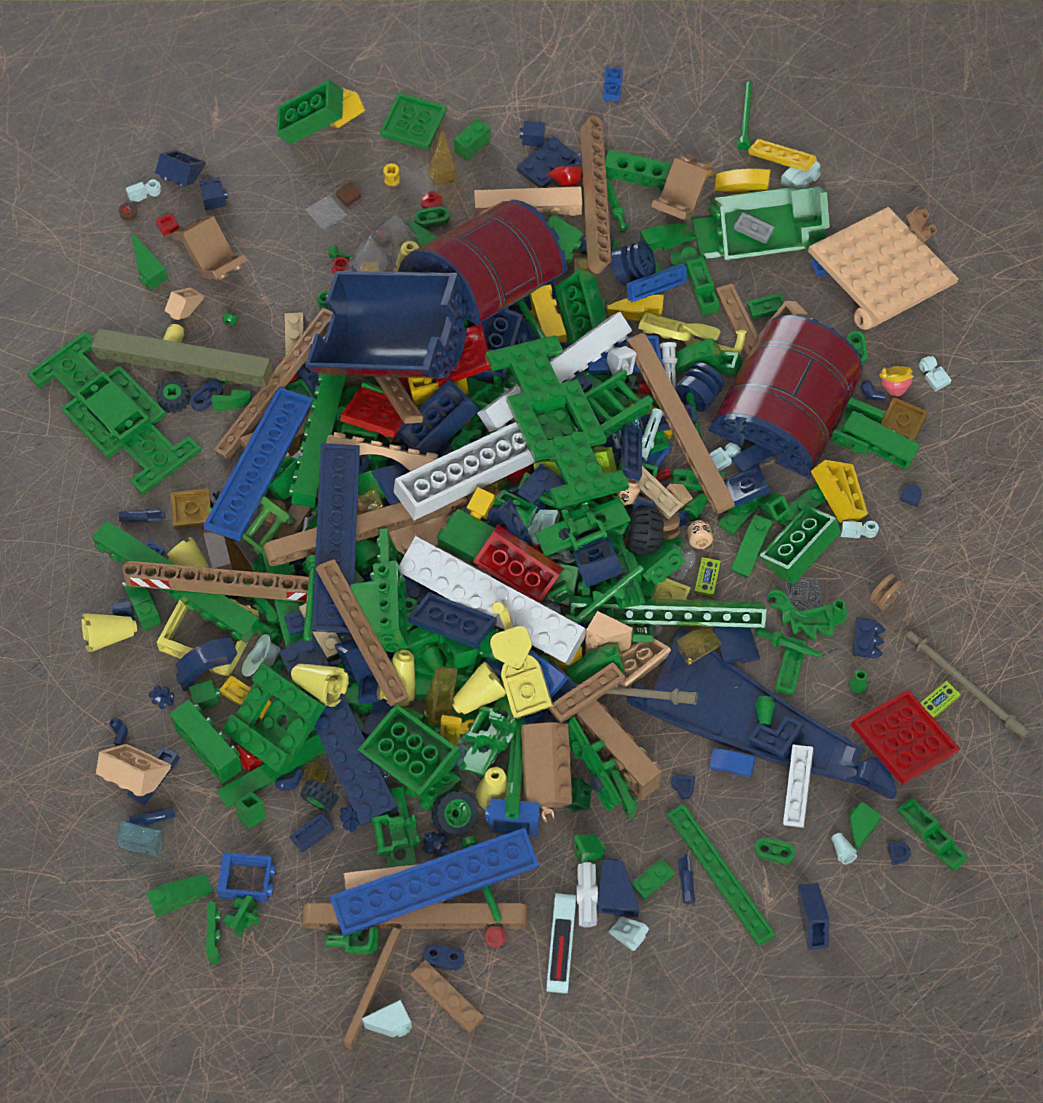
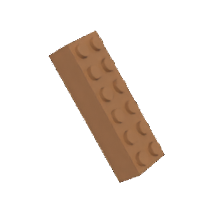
[568,700,661,801]

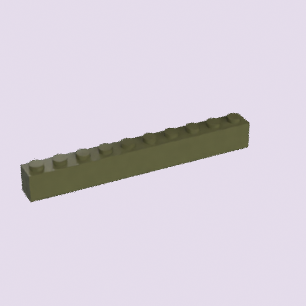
[91,329,273,387]

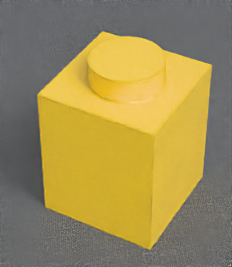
[467,487,496,520]

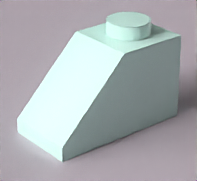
[362,1000,412,1037]

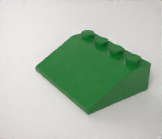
[358,704,462,797]

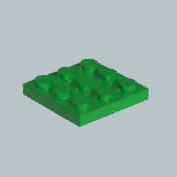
[379,92,447,150]

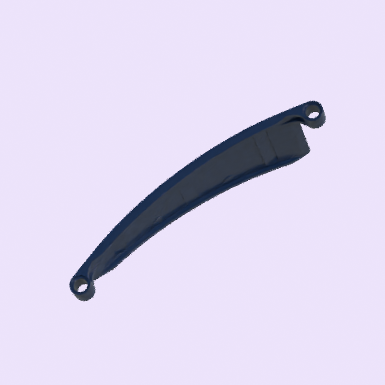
[626,629,878,786]

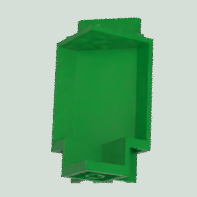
[691,187,830,260]

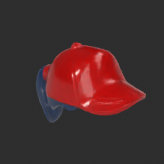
[546,153,583,187]

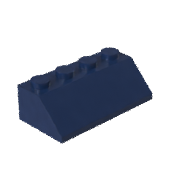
[470,309,523,381]
[397,379,479,455]

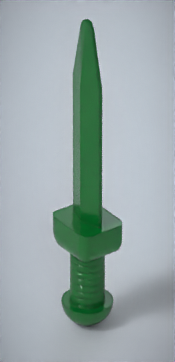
[606,177,628,231]
[756,628,822,658]

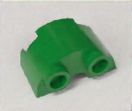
[355,539,381,576]

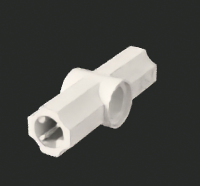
[577,862,598,927]

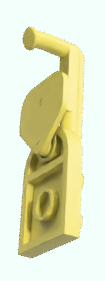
[638,312,747,356]
[491,602,553,719]

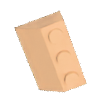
[585,611,633,655]
[616,638,671,688]
[96,744,171,796]

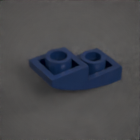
[731,444,775,473]

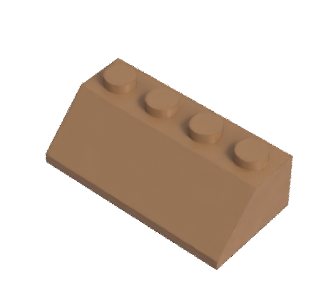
[521,722,572,808]

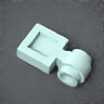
[126,179,161,203]
[919,356,951,392]
[709,442,742,471]
[841,520,879,538]

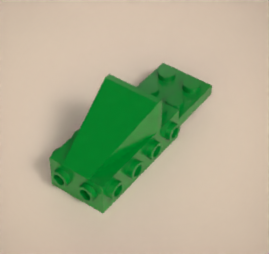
[350,528,408,652]

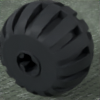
[627,507,664,555]

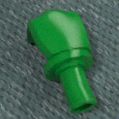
[325,926,379,955]

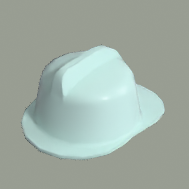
[242,634,280,677]

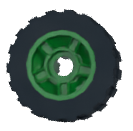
[431,791,478,836]

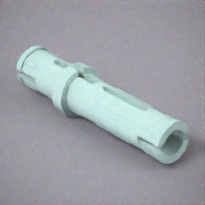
[642,409,663,462]

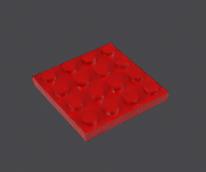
[851,690,960,785]

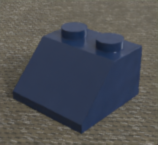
[155,150,206,187]
[572,535,623,587]

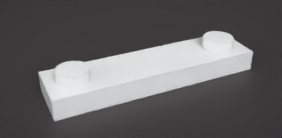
[783,745,814,828]

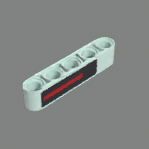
[547,893,576,993]

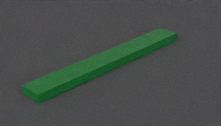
[217,713,364,809]
[666,803,776,947]

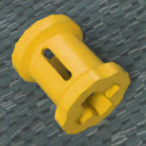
[383,163,400,187]

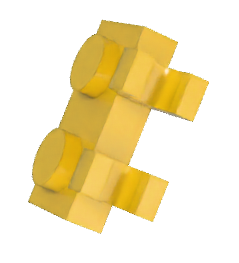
[440,715,474,750]

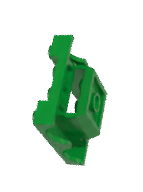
[221,663,326,774]

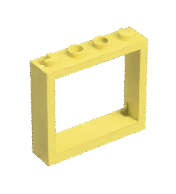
[157,599,260,678]

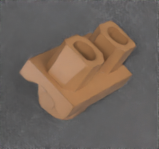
[906,206,937,243]

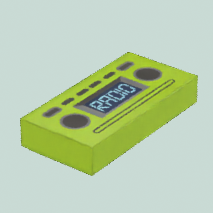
[694,557,721,597]
[921,681,961,718]

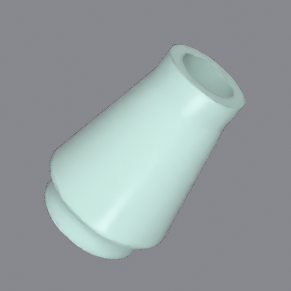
[831,833,857,864]

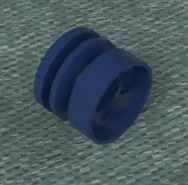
[611,240,656,285]
[675,362,725,412]

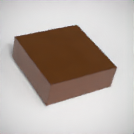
[336,183,361,207]

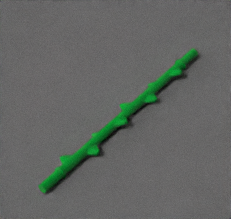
[534,564,644,656]

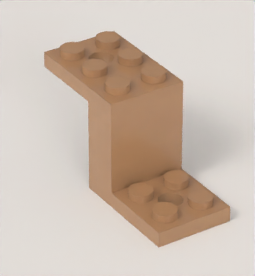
[651,155,716,220]
[170,216,247,280]

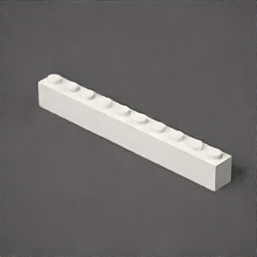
[477,312,632,432]

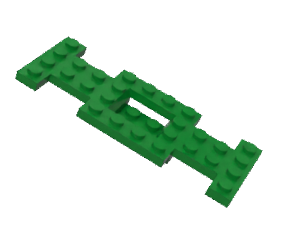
[27,331,201,495]
[485,335,629,509]

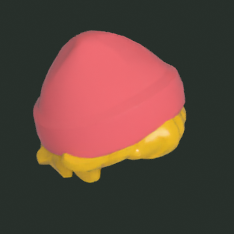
[879,366,914,397]

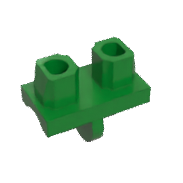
[223,895,261,937]

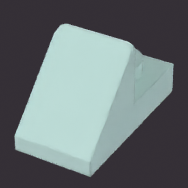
[608,916,650,951]

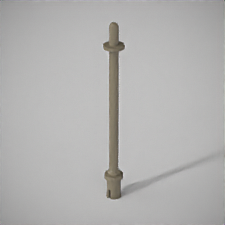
[906,631,1031,740]
[575,683,698,705]

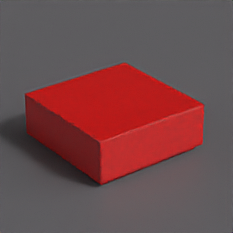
[155,213,180,236]

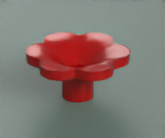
[421,192,443,208]

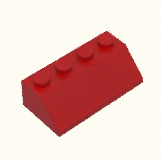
[473,525,563,603]

